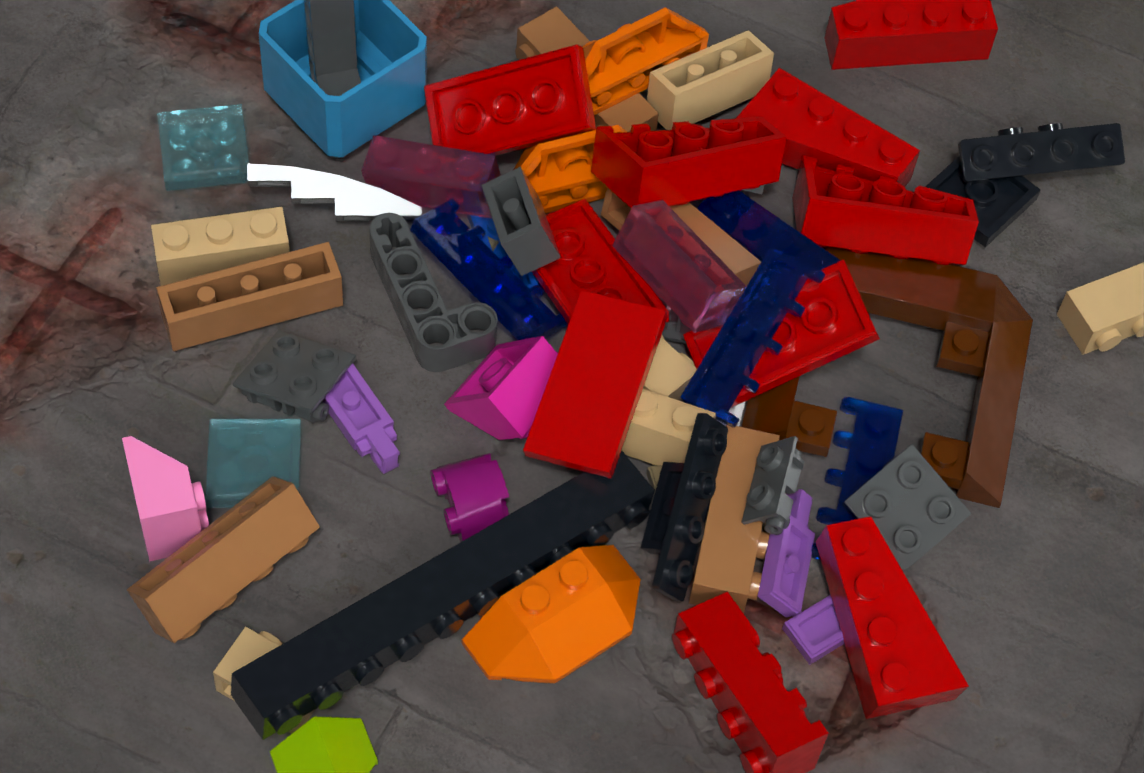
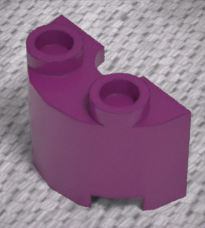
[430,453,509,542]

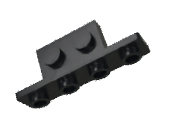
[958,123,1125,182]
[640,413,728,602]

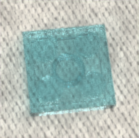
[157,104,249,191]
[206,419,301,508]

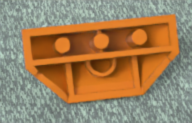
[583,7,709,115]
[513,125,627,213]
[462,545,641,683]

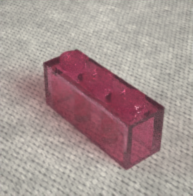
[361,135,501,219]
[612,200,746,333]

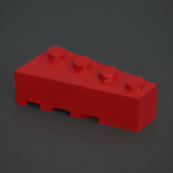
[824,0,998,70]
[735,68,920,187]
[591,117,787,214]
[792,155,979,265]
[816,516,969,719]
[672,591,829,773]

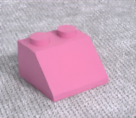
[122,436,209,562]

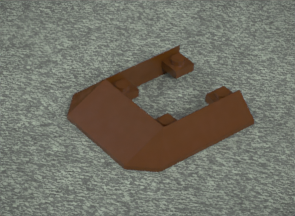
[741,246,1033,508]

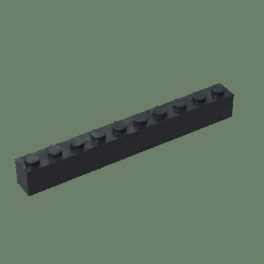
[231,450,655,740]

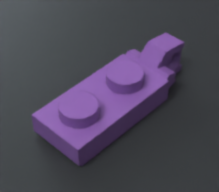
[323,363,400,474]
[758,489,815,617]

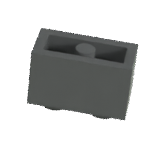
[481,166,561,276]

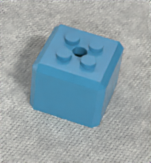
[259,0,427,157]

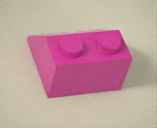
[444,336,558,440]

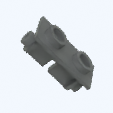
[742,436,804,535]

